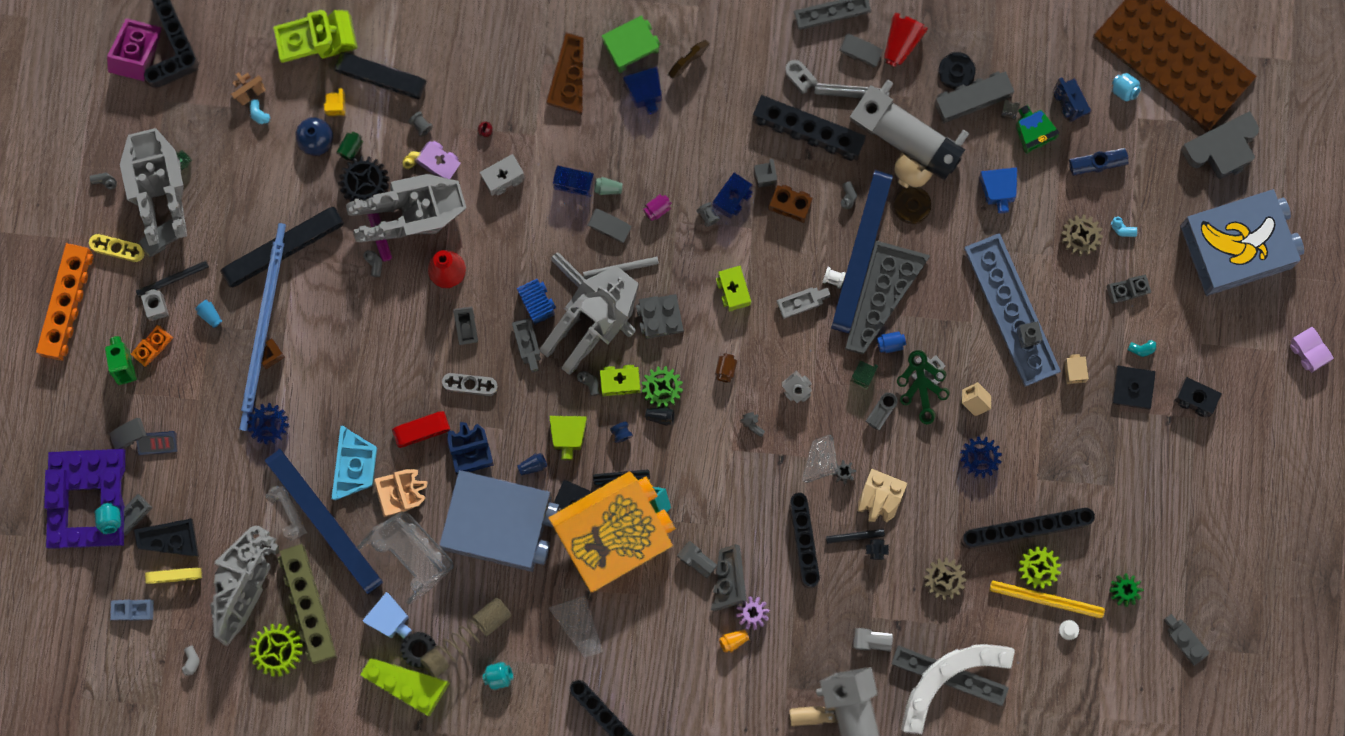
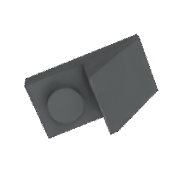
[453,306,478,345]

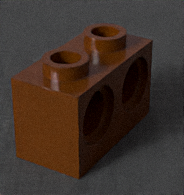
[769,185,813,223]

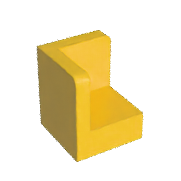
[324,89,346,116]

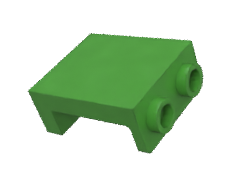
[602,15,661,73]

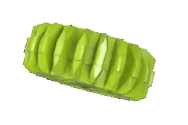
[250,624,303,677]

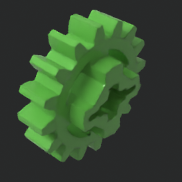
[642,366,683,408]

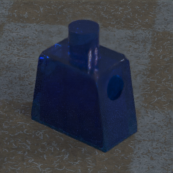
[623,67,662,115]

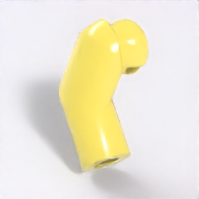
[402,152,420,169]

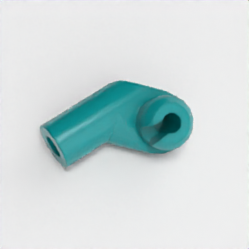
[1127,340,1157,357]

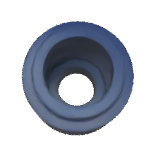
[877,331,906,354]

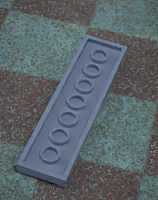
[964,233,1061,387]

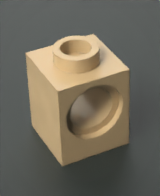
[1064,354,1089,384]

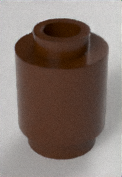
[715,353,737,383]

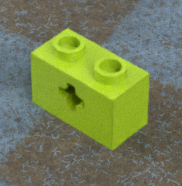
[716,266,751,311]
[600,365,641,396]

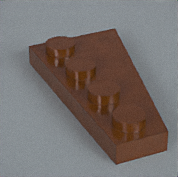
[546,33,584,114]

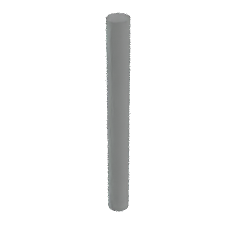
[583,257,659,279]

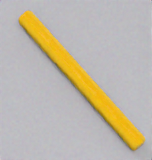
[990,581,1105,618]

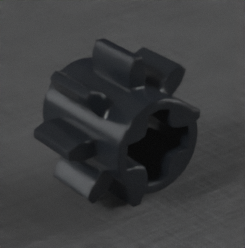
[866,539,889,560]

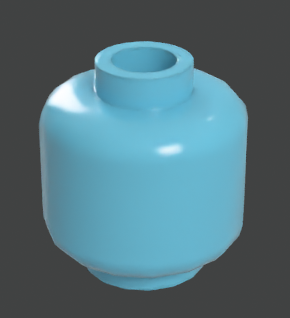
[1112,73,1141,101]

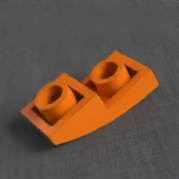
[131,325,173,367]

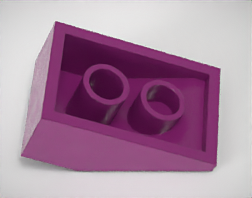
[107,19,162,81]

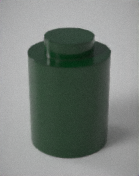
[336,131,363,162]

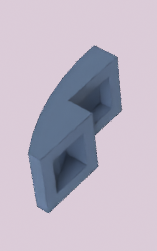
[110,600,154,620]

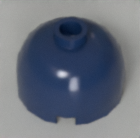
[295,117,333,156]

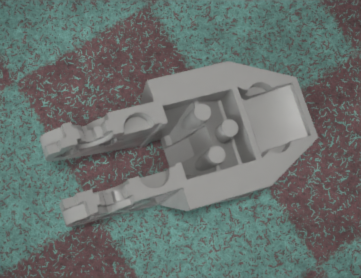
[120,128,187,246]
[346,174,466,242]
[539,266,639,375]
[210,526,280,646]

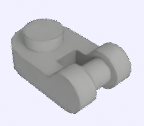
[785,60,818,94]

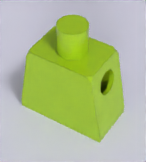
[550,416,587,461]

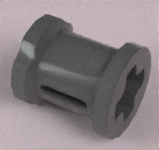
[408,112,433,137]
[696,202,720,227]

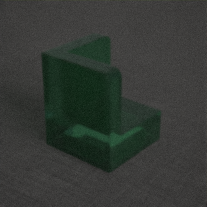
[850,361,878,389]

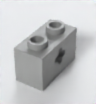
[480,154,525,196]

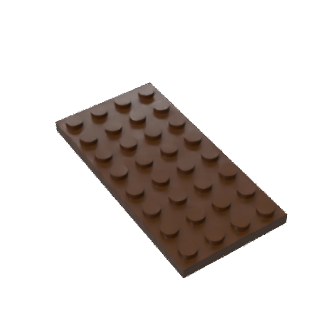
[1093,0,1257,132]

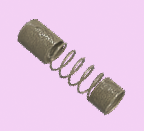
[421,598,511,678]

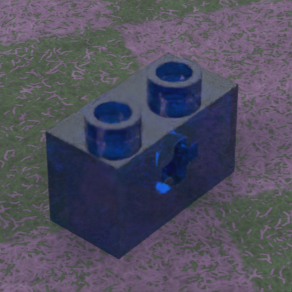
[712,172,753,219]

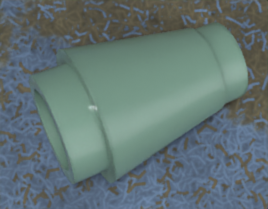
[594,177,622,195]

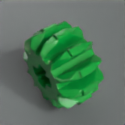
[1109,573,1143,607]

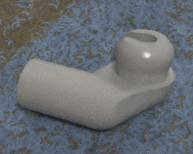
[182,645,200,676]

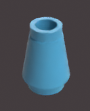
[195,299,222,328]

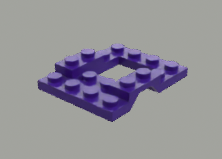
[44,449,126,549]

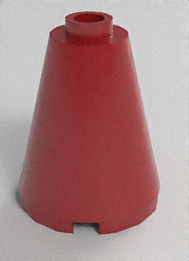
[884,13,928,67]
[428,250,466,288]

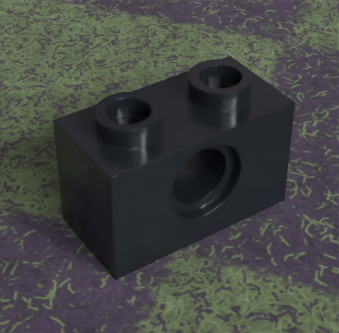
[1174,377,1222,417]

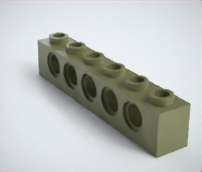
[278,544,337,664]

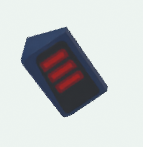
[136,431,178,455]

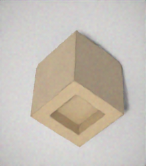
[962,382,991,416]

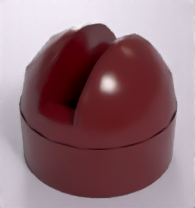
[478,121,493,138]

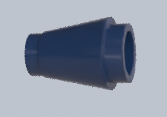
[517,453,547,475]

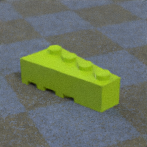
[360,658,450,717]

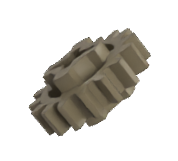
[1061,215,1103,257]
[923,558,967,601]

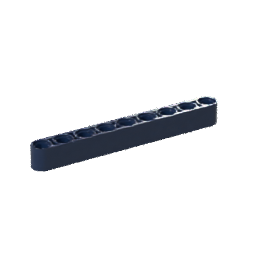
[831,170,893,334]
[265,449,384,594]

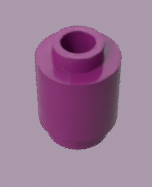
[643,194,672,221]

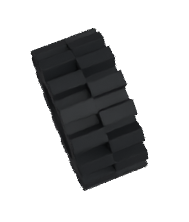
[401,632,437,668]

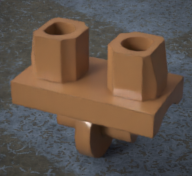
[231,72,265,105]

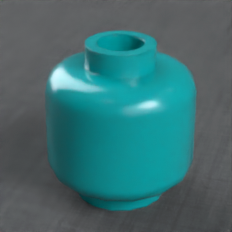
[95,503,121,534]
[483,662,513,690]

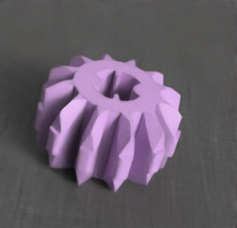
[736,597,769,630]

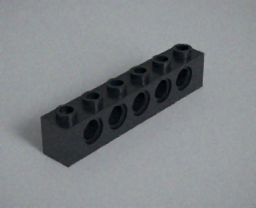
[752,95,866,161]

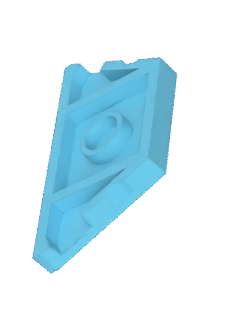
[332,426,378,500]

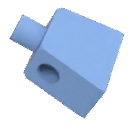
[363,592,412,639]

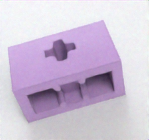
[415,141,461,179]

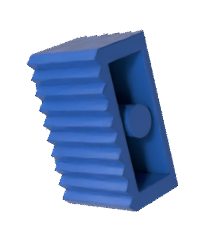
[517,279,556,325]

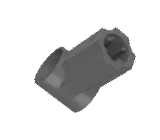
[865,393,897,431]
[677,541,717,578]

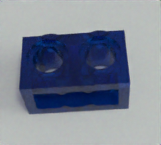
[553,165,595,197]

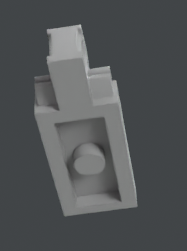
[777,288,830,319]

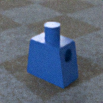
[979,167,1017,213]

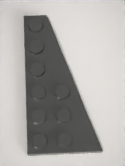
[845,240,931,355]

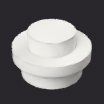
[1059,620,1079,640]

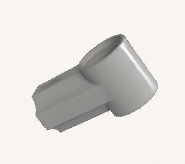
[853,628,893,651]

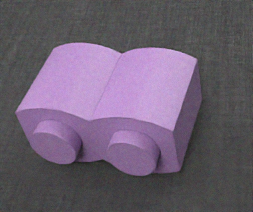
[1290,327,1334,373]

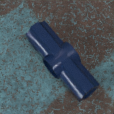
[1069,148,1129,176]

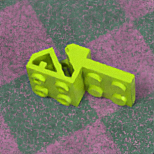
[274,10,358,63]

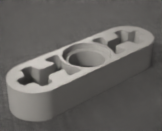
[442,373,498,396]

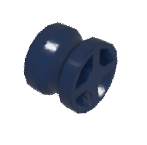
[610,422,633,444]

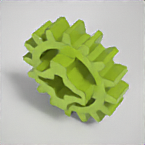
[1018,547,1061,589]

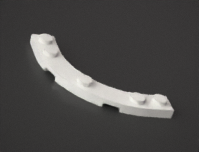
[901,644,1015,734]

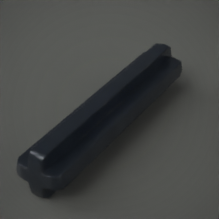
[593,469,650,485]

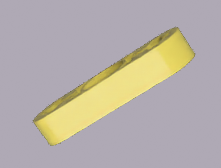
[89,234,144,262]
[145,568,202,584]

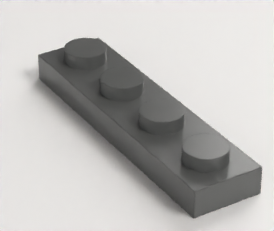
[794,0,871,30]

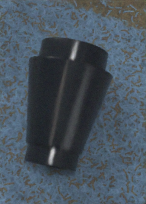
[645,407,675,426]

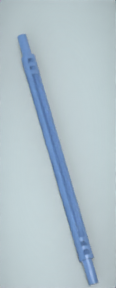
[239,223,286,431]

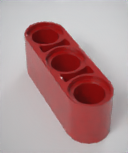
[392,411,451,448]

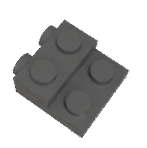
[636,294,684,339]

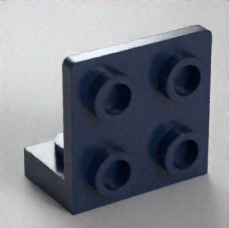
[1053,77,1091,122]

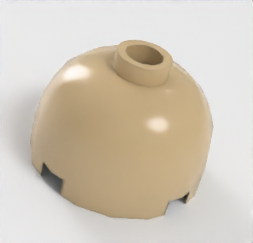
[894,153,933,188]

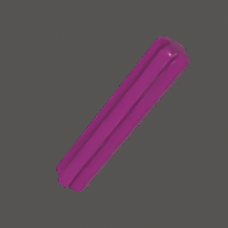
[367,213,392,262]

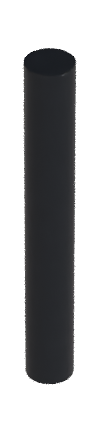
[826,529,885,544]

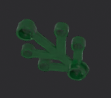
[897,350,950,425]

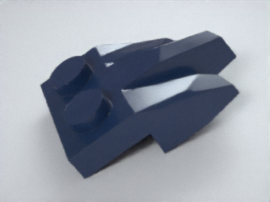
[448,422,494,475]

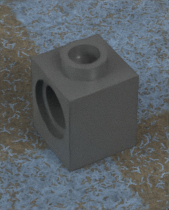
[1017,321,1043,348]

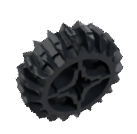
[338,156,390,202]

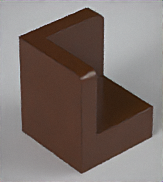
[261,338,285,370]

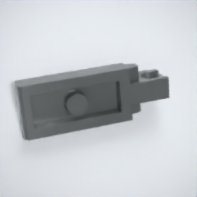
[512,318,541,373]
[1164,614,1210,666]

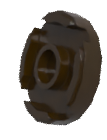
[894,187,931,224]

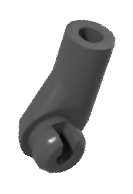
[90,173,117,190]
[840,181,857,209]

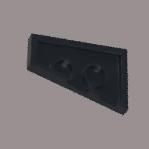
[134,518,199,557]

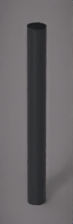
[136,261,209,297]

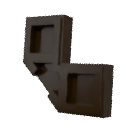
[668,40,710,79]

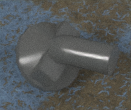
[740,412,765,437]

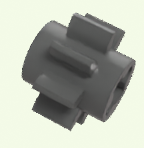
[832,460,856,485]

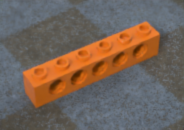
[36,243,93,361]

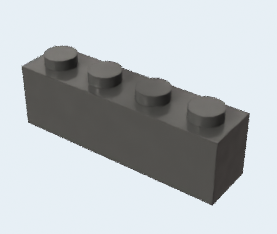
[934,71,1015,124]

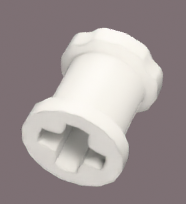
[822,267,846,289]

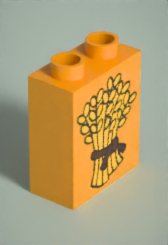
[548,471,675,593]

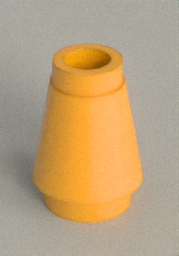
[719,629,749,653]

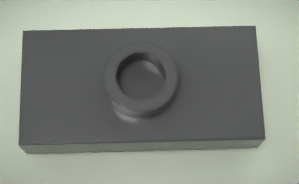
[124,494,153,536]

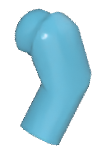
[250,100,270,124]
[1111,217,1137,237]

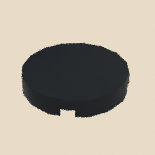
[938,52,976,89]

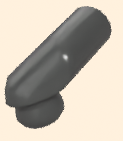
[363,250,382,277]
[577,371,600,396]

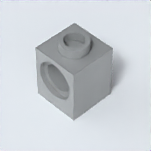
[141,290,169,321]

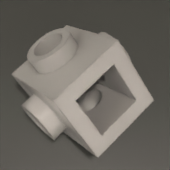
[782,370,812,403]

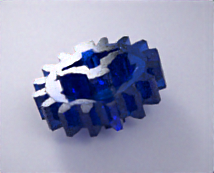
[247,403,290,445]
[959,436,1002,479]

